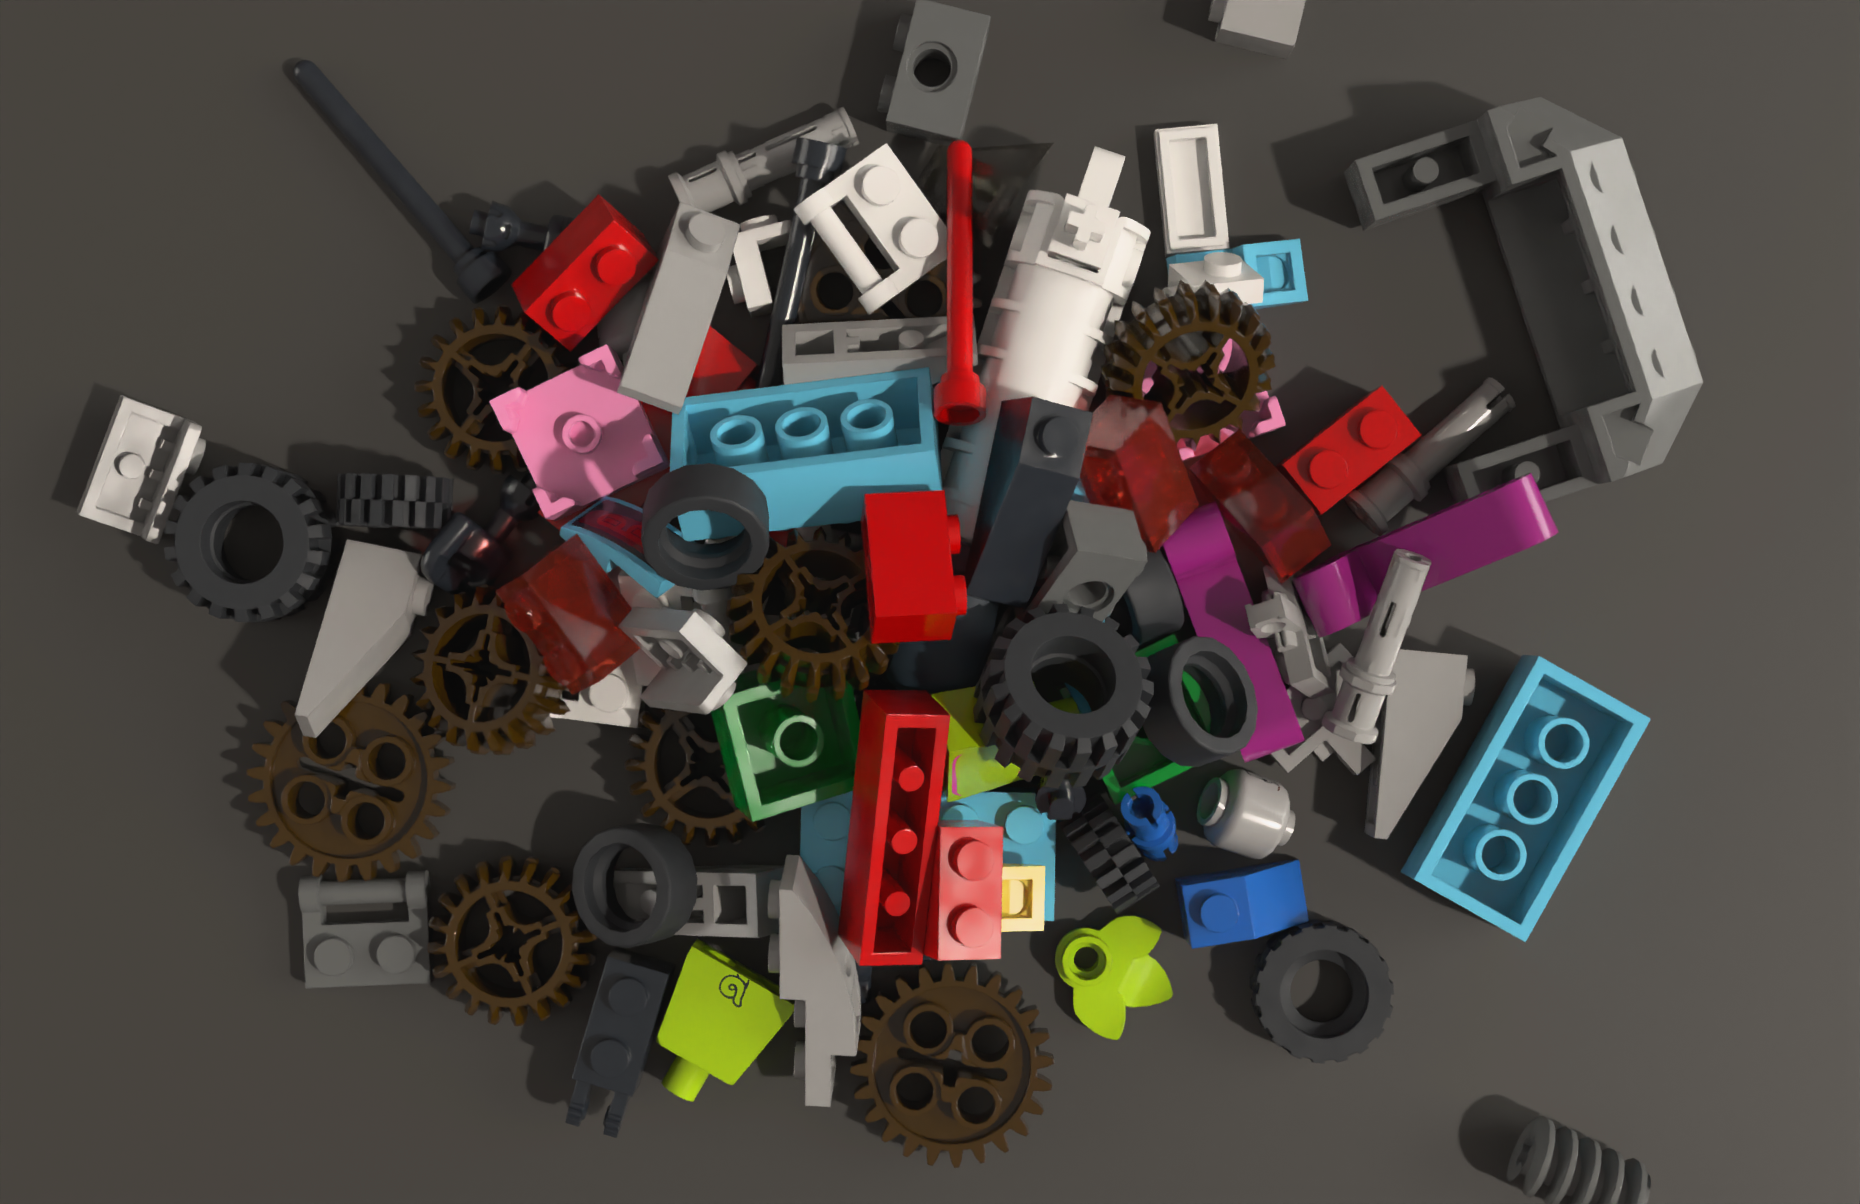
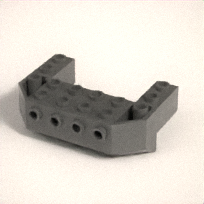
[1344,97,1703,504]

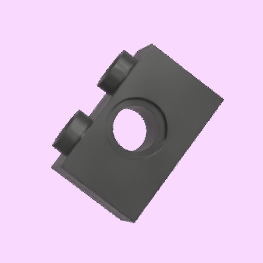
[877,0,991,147]
[1013,500,1148,622]

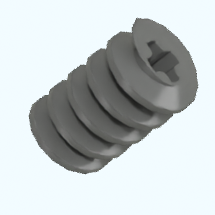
[1506,1116,1651,1204]

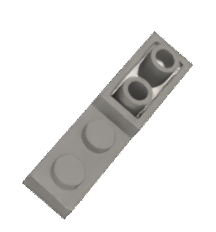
[768,855,862,1107]

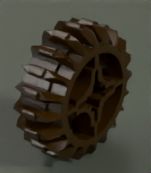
[1100,280,1276,451]
[414,304,581,475]
[726,526,900,704]
[410,585,580,756]
[625,708,765,848]
[427,855,598,1026]

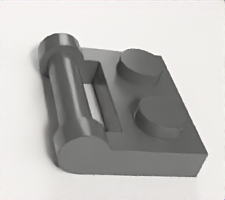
[298,870,435,989]

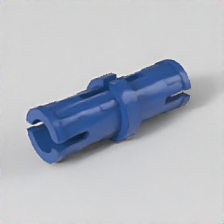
[1121,786,1178,861]

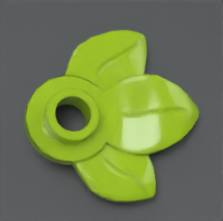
[1055,915,1173,1040]

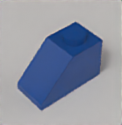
[1175,859,1309,949]

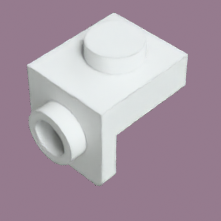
[727,215,791,317]
[1163,252,1264,304]

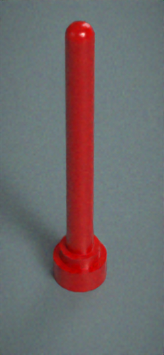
[934,140,986,426]

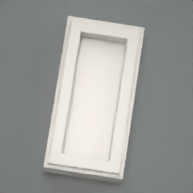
[1153,123,1230,257]

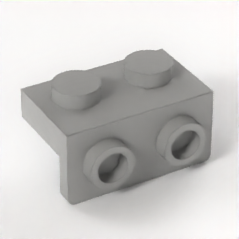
[76,395,206,544]
[618,606,748,715]

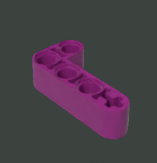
[1292,473,1559,638]
[1155,501,1305,763]

